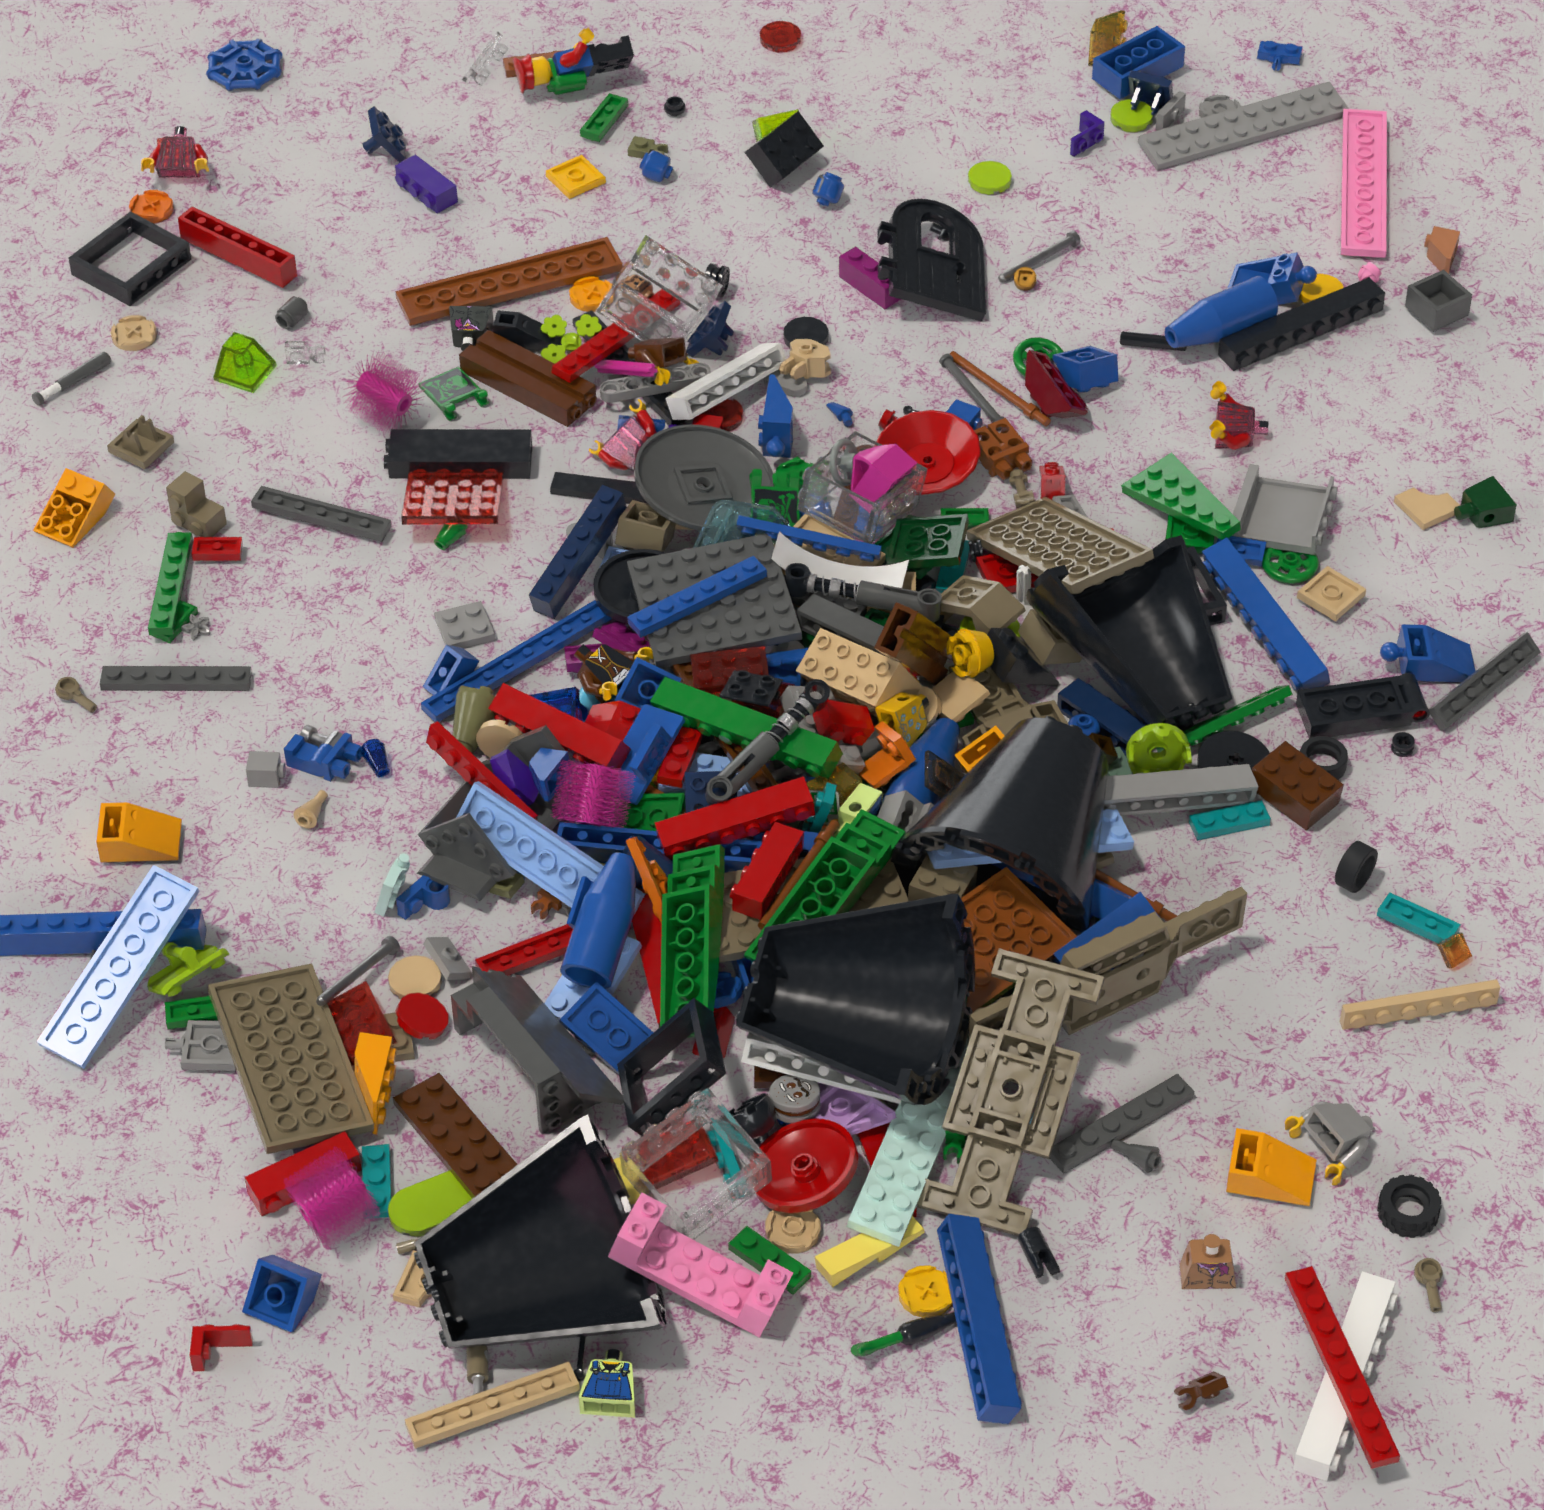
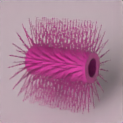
[342,351,425,435]
[550,760,636,828]
[284,1147,380,1250]

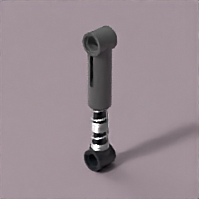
[785,563,942,623]
[705,679,830,805]

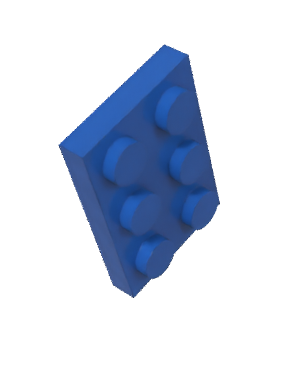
[559,982,654,1075]

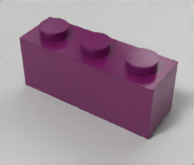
[839,246,901,309]

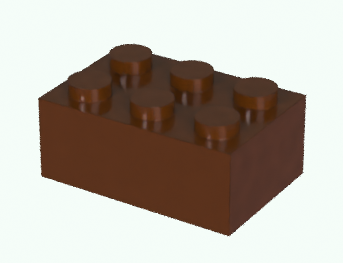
[1252,741,1344,831]

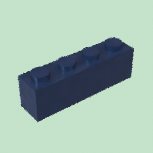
[1057,678,1147,758]

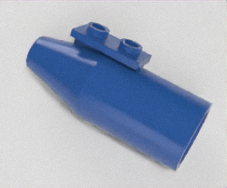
[1165,276,1278,348]
[882,718,960,805]
[560,853,637,989]

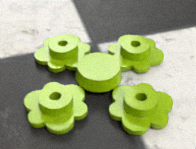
[541,314,602,364]

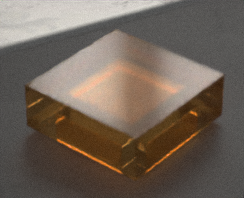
[1437,932,1472,968]

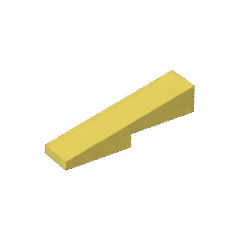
[814,1216,925,1287]

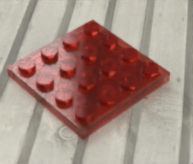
[401,469,504,525]

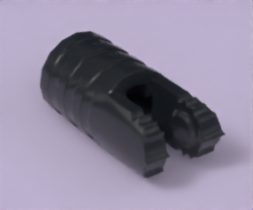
[1018,1227,1060,1278]

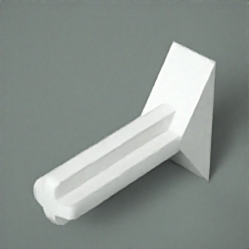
[1012,565,1033,619]

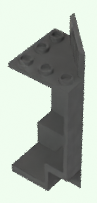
[417,725,574,901]
[451,966,624,1134]

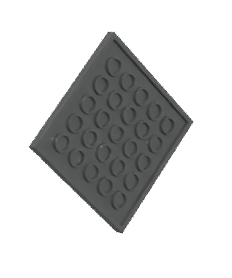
[627,534,802,668]

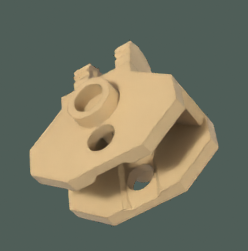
[779,339,831,380]

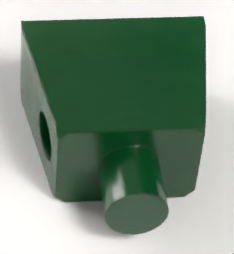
[1454,476,1517,528]

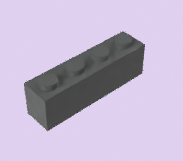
[797,594,885,656]

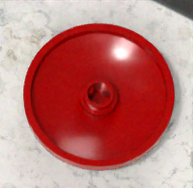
[749,1119,858,1213]

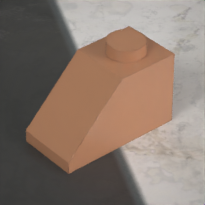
[1424,226,1460,274]

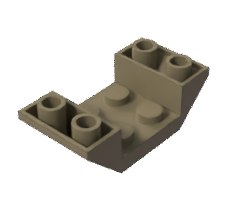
[940,575,1026,634]

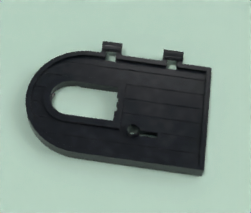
[877,199,986,322]

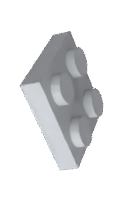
[434,601,495,648]

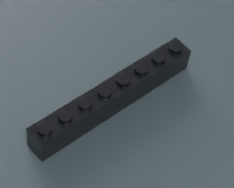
[1218,277,1385,371]

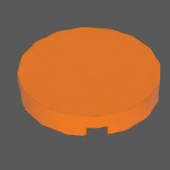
[129,190,174,224]

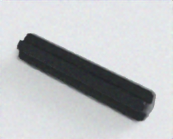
[1120,331,1187,351]

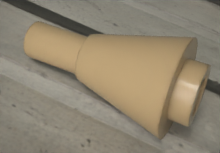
[293,790,328,829]

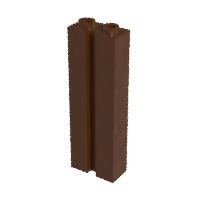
[459,330,597,427]
[874,602,953,686]

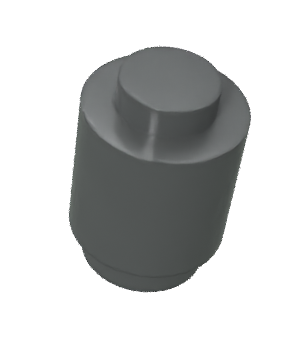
[275,296,308,329]

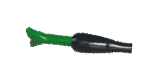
[851,1312,957,1356]

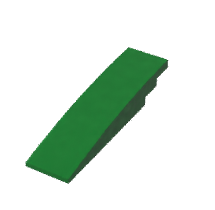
[744,809,906,962]
[660,844,725,1038]

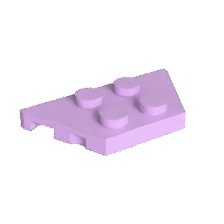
[812,1082,896,1135]

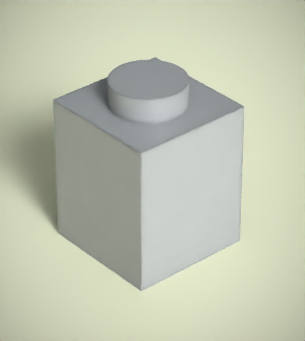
[246,751,286,788]

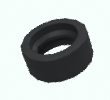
[1300,736,1348,780]
[1335,841,1378,893]

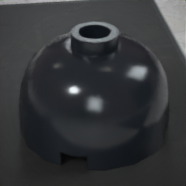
[721,1093,776,1144]

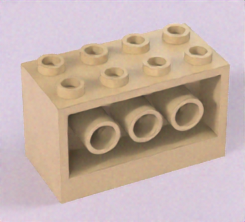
[796,628,922,720]

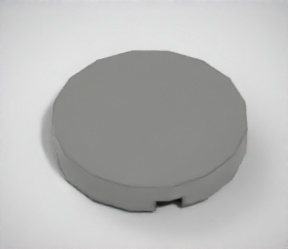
[1199,95,1241,118]

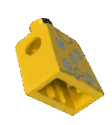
[875,692,929,748]

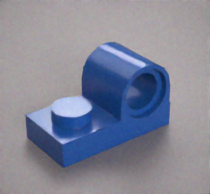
[396,875,450,920]

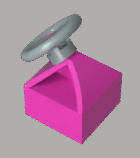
[829,438,917,513]

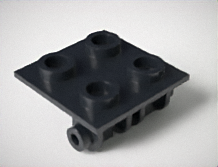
[719,670,783,707]

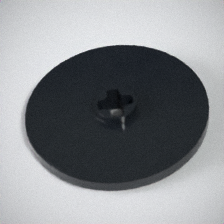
[1197,731,1270,770]

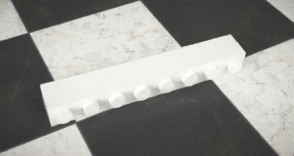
[1293,1271,1398,1481]

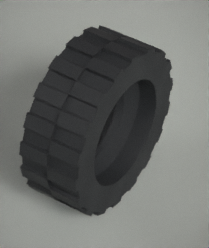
[1377,1175,1442,1238]

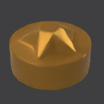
[1014,267,1036,291]

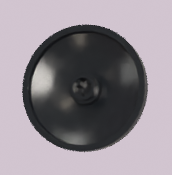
[593,549,666,624]

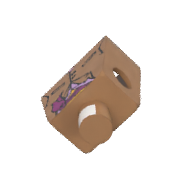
[1179,1234,1236,1289]

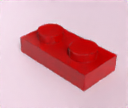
[192,537,243,561]

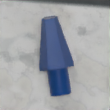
[826,402,853,427]

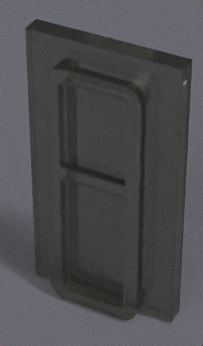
[925,750,965,798]

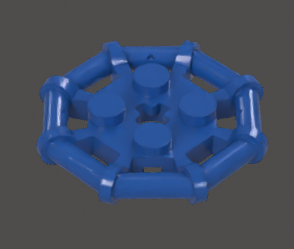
[206,38,283,91]

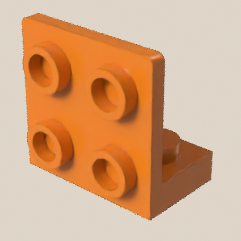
[858,721,916,789]

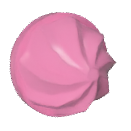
[1358,262,1382,283]

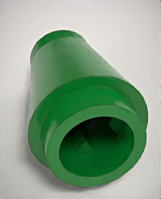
[434,515,468,550]

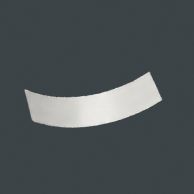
[771,531,909,588]

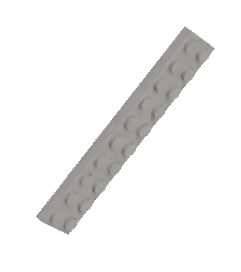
[1138,81,1349,171]

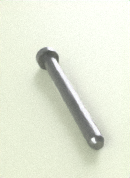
[998,230,1081,282]
[316,936,400,1006]

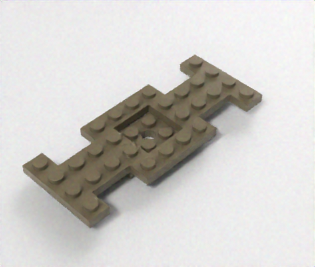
[917,948,1105,1236]

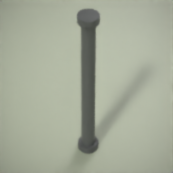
[939,354,1005,430]

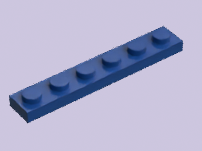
[736,515,882,562]
[627,556,767,638]

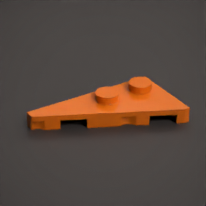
[626,836,668,924]

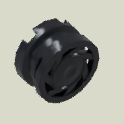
[703,263,730,298]

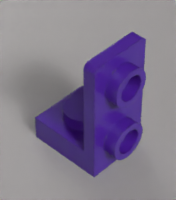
[1070,110,1105,157]

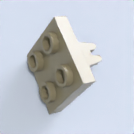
[107,415,174,469]

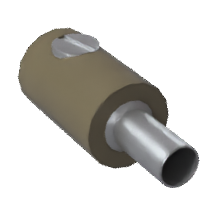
[466,1346,489,1395]

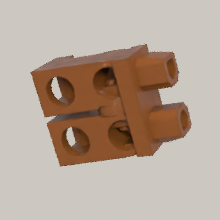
[974,418,1032,480]

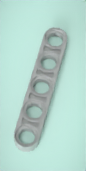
[600,363,711,403]

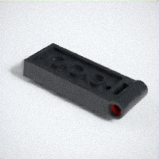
[1296,673,1430,739]

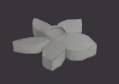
[181,614,210,640]

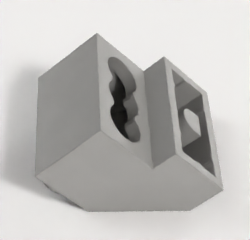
[877,790,934,862]

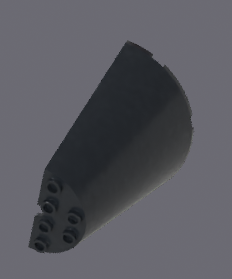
[1026,535,1233,731]
[891,716,1109,933]
[736,894,975,1105]
[414,1115,667,1349]

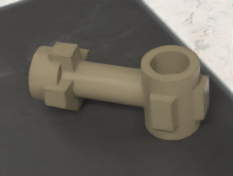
[1009,469,1035,508]

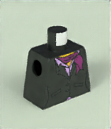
[449,306,494,351]

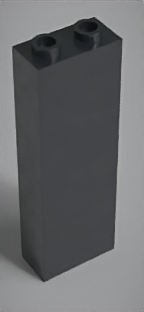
[384,429,533,479]

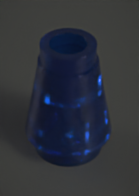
[361,739,390,777]

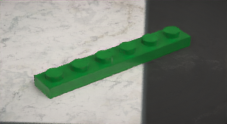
[148,532,193,635]
[1156,685,1293,753]

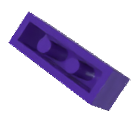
[395,154,458,214]

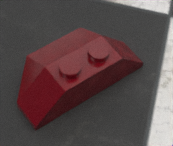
[1025,350,1089,418]

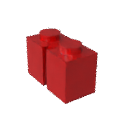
[812,700,875,746]

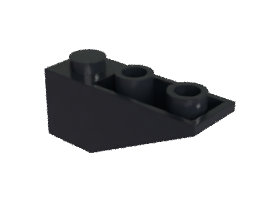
[493,310,563,351]

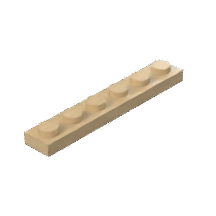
[1340,979,1500,1030]
[404,1361,580,1449]

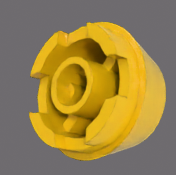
[947,629,994,678]

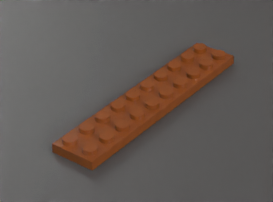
[395,237,623,326]

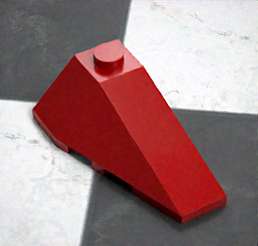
[583,700,641,796]

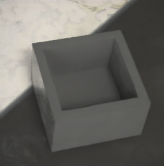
[1405,270,1472,332]

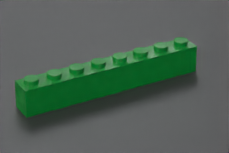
[650,677,843,779]

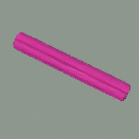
[594,359,658,377]

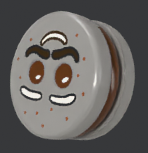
[769,1074,821,1123]

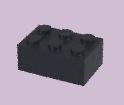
[744,111,824,187]

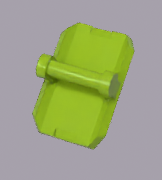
[147,942,229,997]

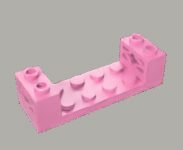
[608,1192,793,1338]

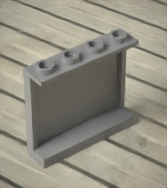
[1232,464,1338,555]

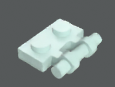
[374,853,410,917]

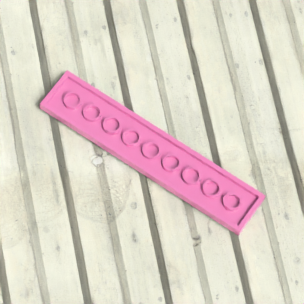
[1340,109,1387,258]

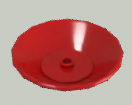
[874,410,981,495]

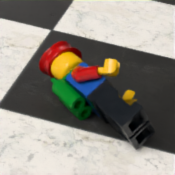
[513,28,634,95]

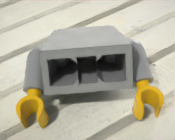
[1285,1101,1373,1185]

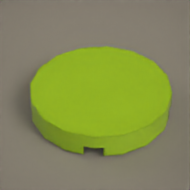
[1110,99,1153,132]
[968,161,1012,195]

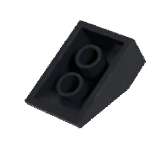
[987,628,1059,686]

